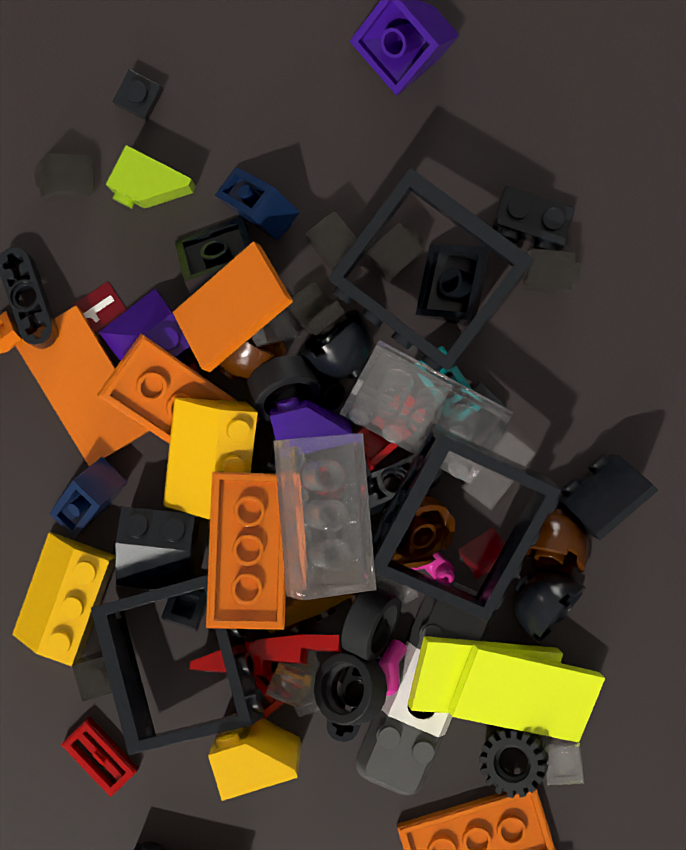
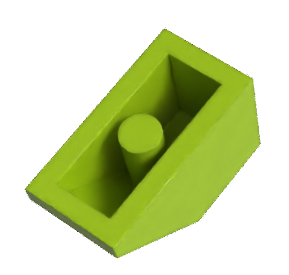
[106,145,196,209]

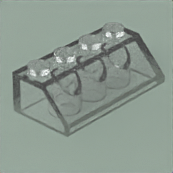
[339,340,513,484]
[274,433,376,600]

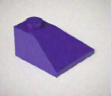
[349,0,460,95]
[98,289,193,361]
[270,397,355,460]

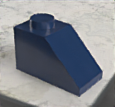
[215,167,300,241]
[49,457,128,539]

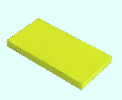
[407,636,563,713]
[448,644,605,743]

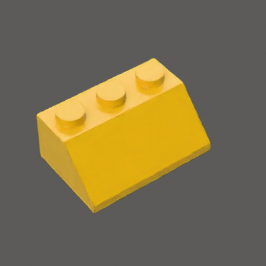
[163,397,258,519]
[12,532,116,666]
[208,713,302,801]

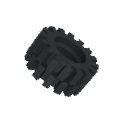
[479,727,549,798]

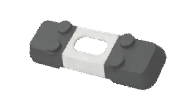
[356,581,496,796]

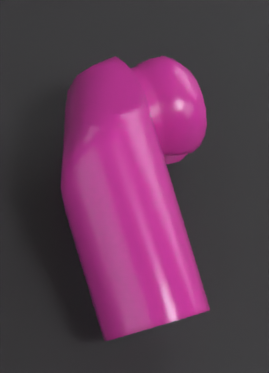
[411,551,455,585]
[379,639,407,696]

